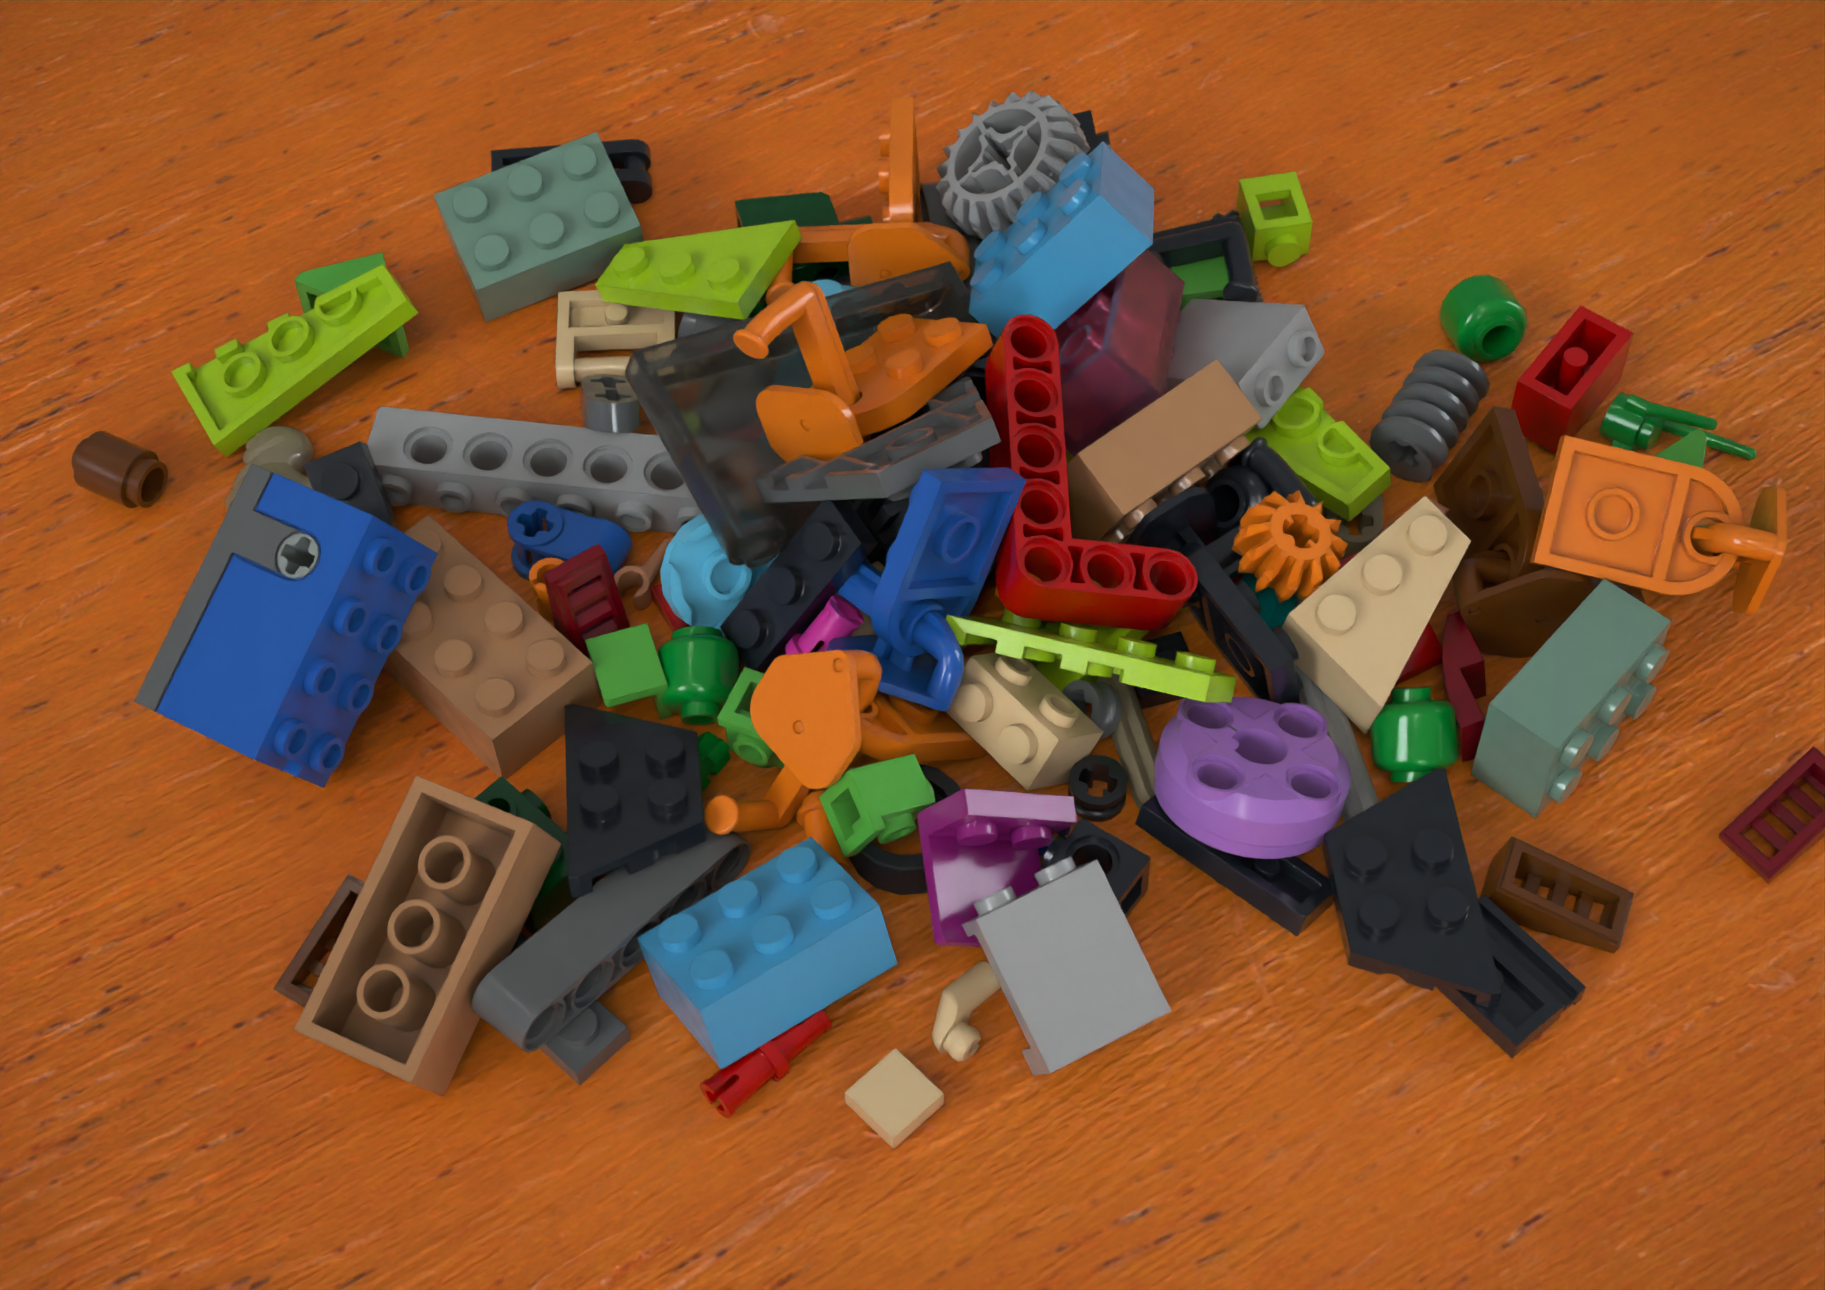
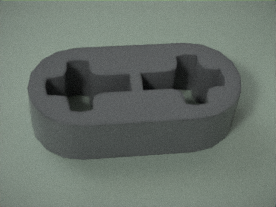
[580,374,641,433]

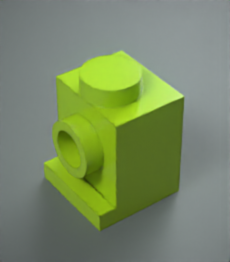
[1236,171,1313,267]

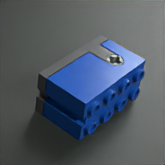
[134,463,438,788]

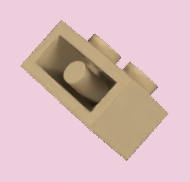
[945,653,1103,791]

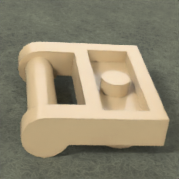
[556,290,678,389]

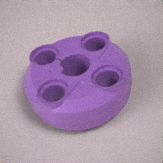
[1154,697,1351,859]

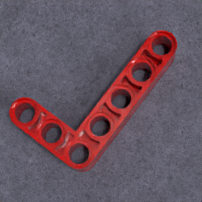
[985,314,1198,631]

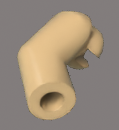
[931,961,1001,1062]

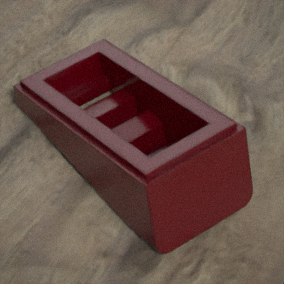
[543,544,630,659]
[1718,746,1825,884]

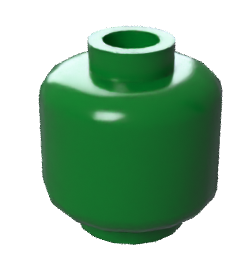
[1439,275,1528,363]
[657,626,740,726]
[1370,686,1459,782]

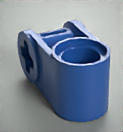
[507,500,633,591]

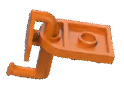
[765,97,971,318]
[733,281,994,462]
[1530,435,1787,615]
[704,650,988,835]

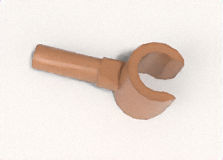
[614,539,671,610]

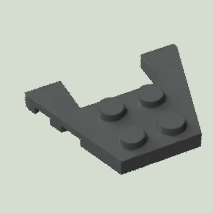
[753,376,1001,503]

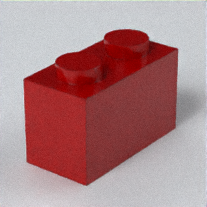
[1511,305,1634,453]

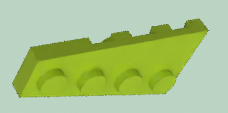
[171,264,418,457]
[1240,385,1391,522]
[946,608,1237,703]

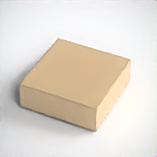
[845,1048,944,1149]

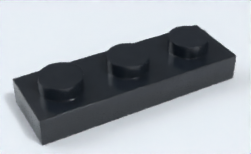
[720,500,878,674]
[1135,794,1334,936]

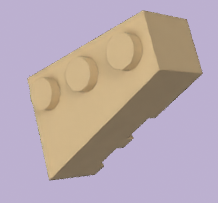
[1282,496,1471,734]

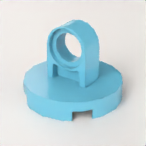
[660,508,783,637]

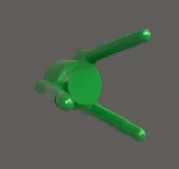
[1600,392,1757,460]

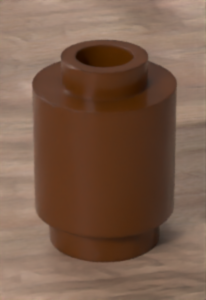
[72,431,168,508]

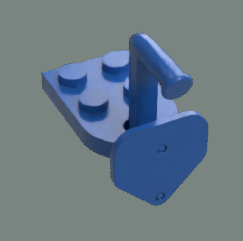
[803,467,1026,711]

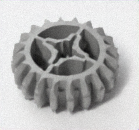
[935,90,1090,240]

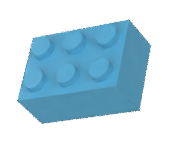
[968,142,1154,338]
[637,837,898,1069]

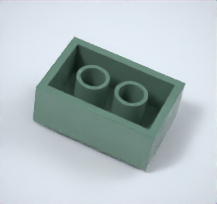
[434,132,643,322]
[1471,578,1671,819]

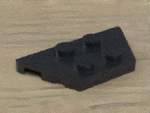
[565,704,706,898]
[1322,768,1502,1008]

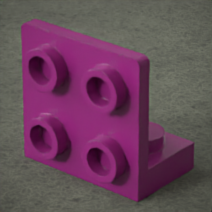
[917,788,1077,947]

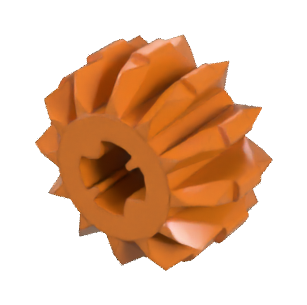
[1232,490,1348,604]

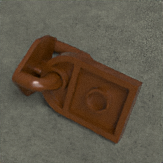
[1433,406,1646,658]

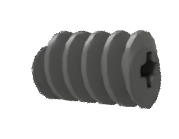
[1369,350,1490,482]

